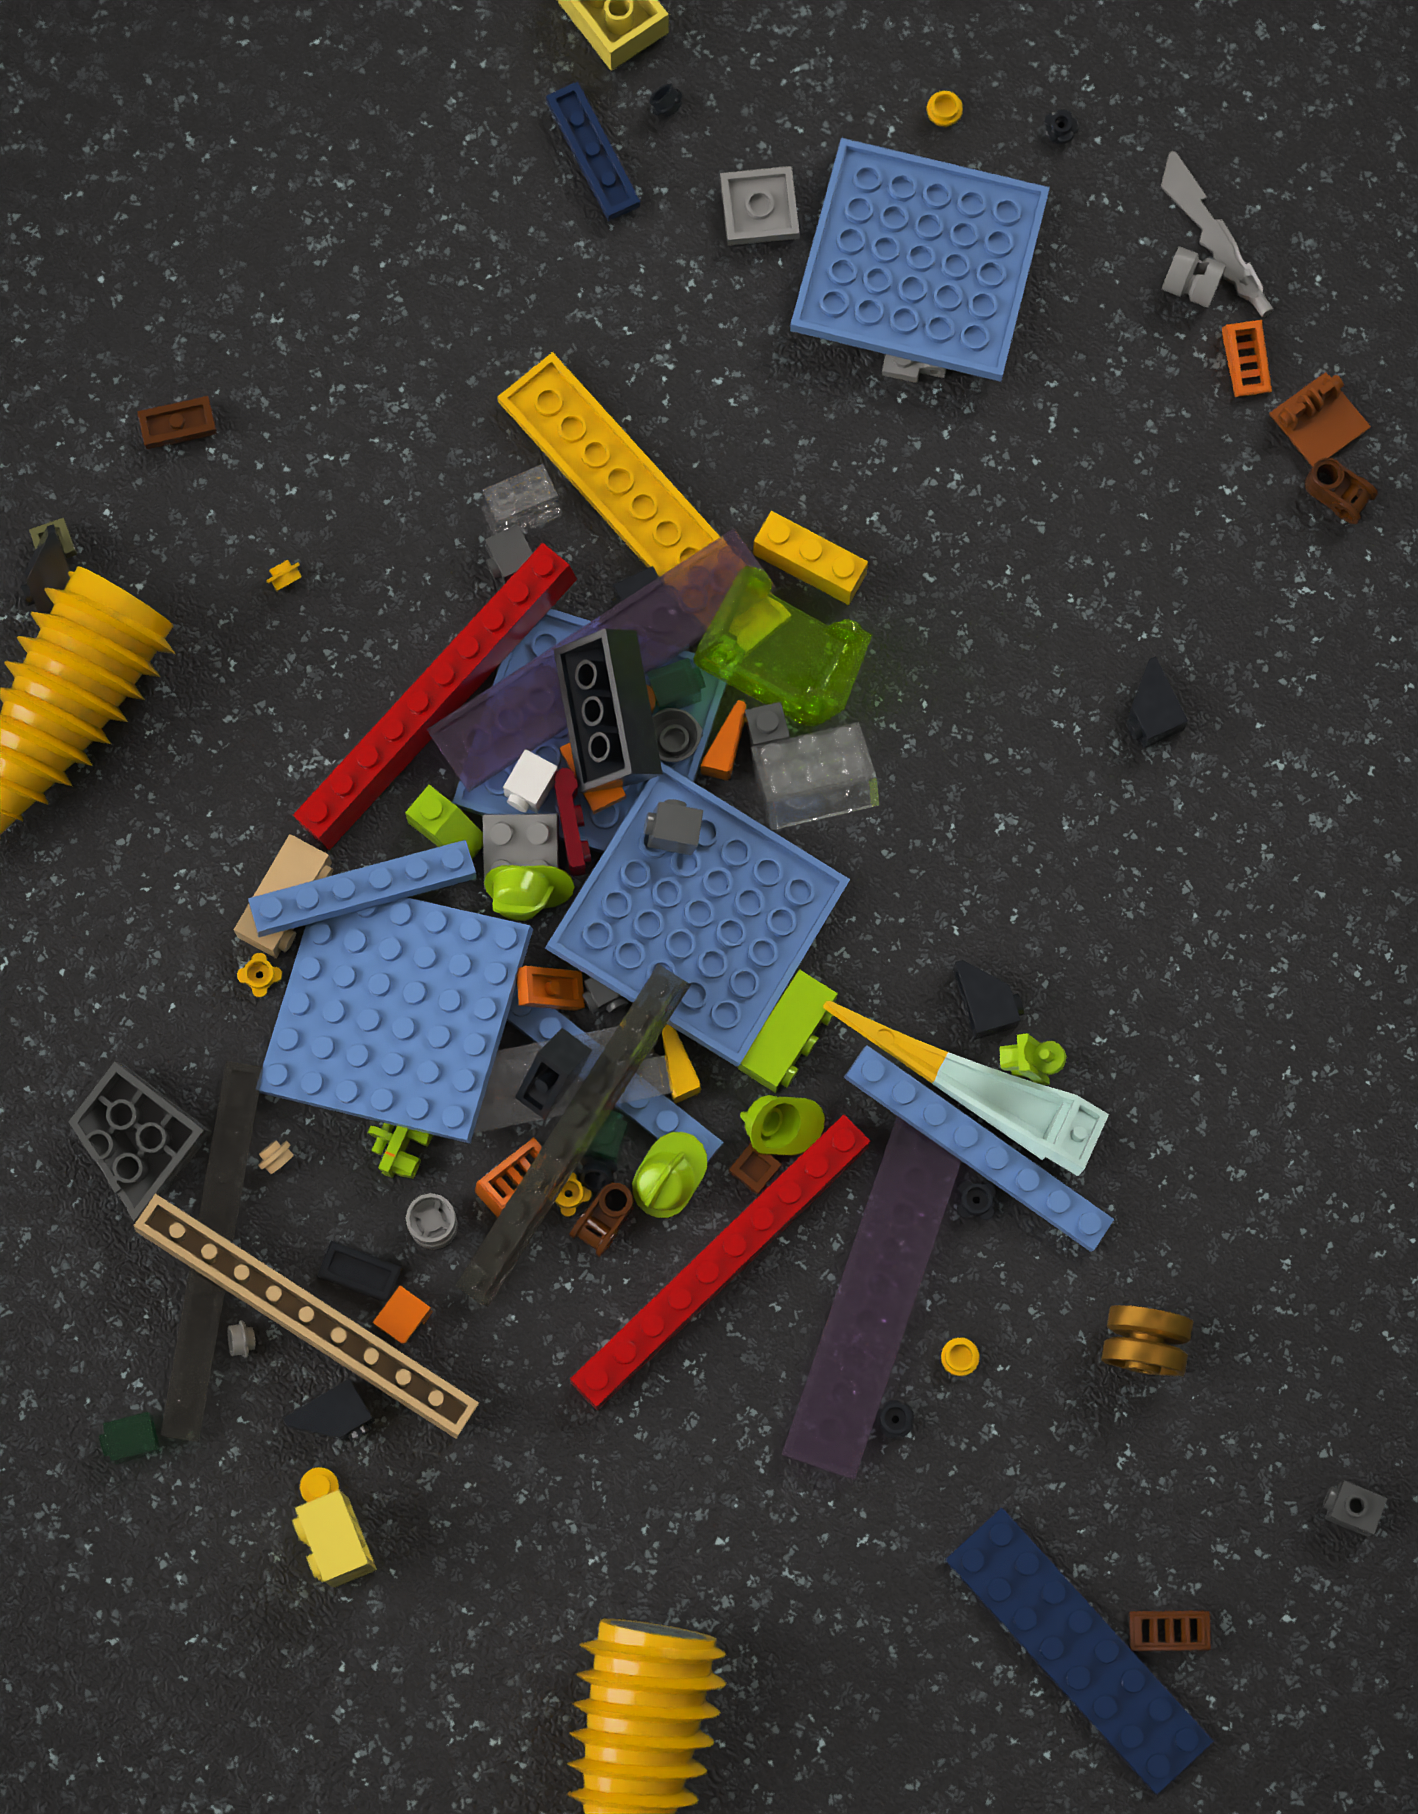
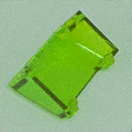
[693,565,872,726]

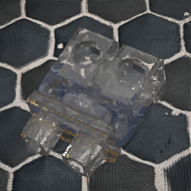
[482,464,561,535]

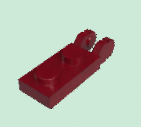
[554,767,591,877]

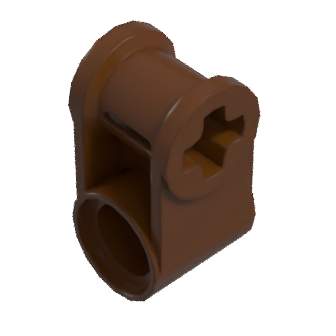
[1305,458,1378,524]
[569,1183,634,1257]

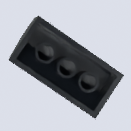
[553,628,663,793]

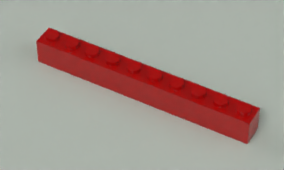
[293,543,577,850]
[570,1114,870,1411]

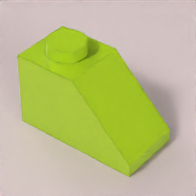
[405,785,483,860]

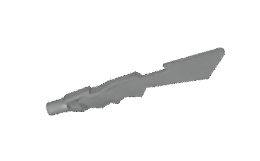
[1161,151,1274,317]

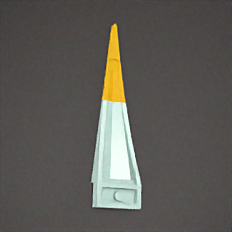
[823,1001,1109,1176]

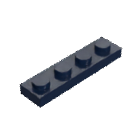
[546,81,640,221]

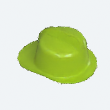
[484,865,574,921]
[740,1095,825,1155]
[632,1132,707,1218]

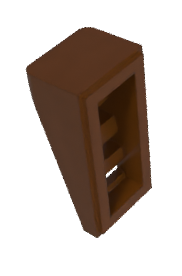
[1129,1611,1211,1651]

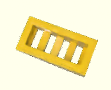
[661,1022,701,1104]

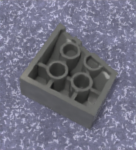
[69,1062,212,1222]

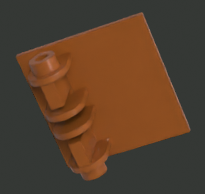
[1269,372,1371,467]

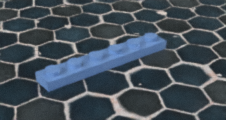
[248,840,476,937]

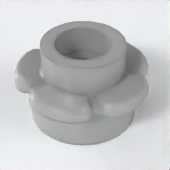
[227,1320,255,1358]

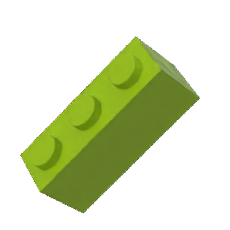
[738,969,838,1093]

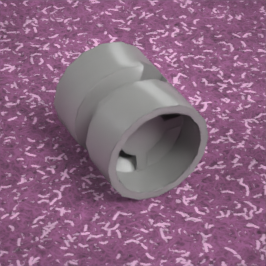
[1162,246,1226,308]
[406,1193,458,1250]

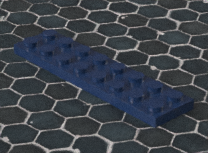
[945,1508,1213,1795]

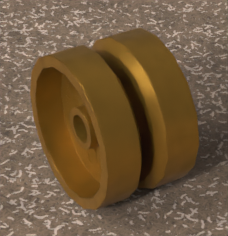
[1101,1305,1193,1376]

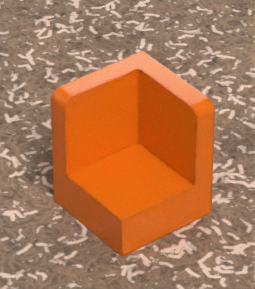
[373,1286,433,1344]

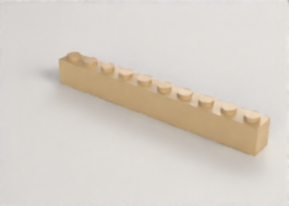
[134,1194,479,1439]

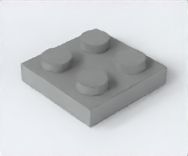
[720,166,799,246]
[483,813,560,889]

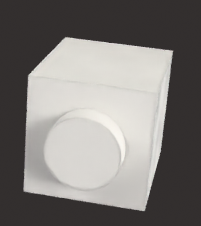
[503,749,558,813]

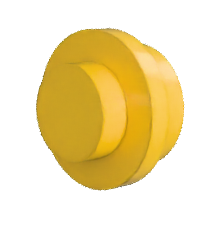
[927,91,963,126]
[941,1338,979,1376]
[300,1467,339,1502]

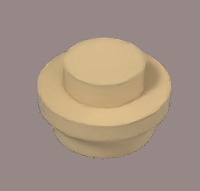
[258,1140,294,1174]

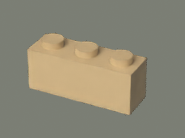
[234,834,333,958]

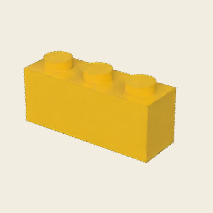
[753,511,868,605]

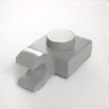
[882,354,946,383]

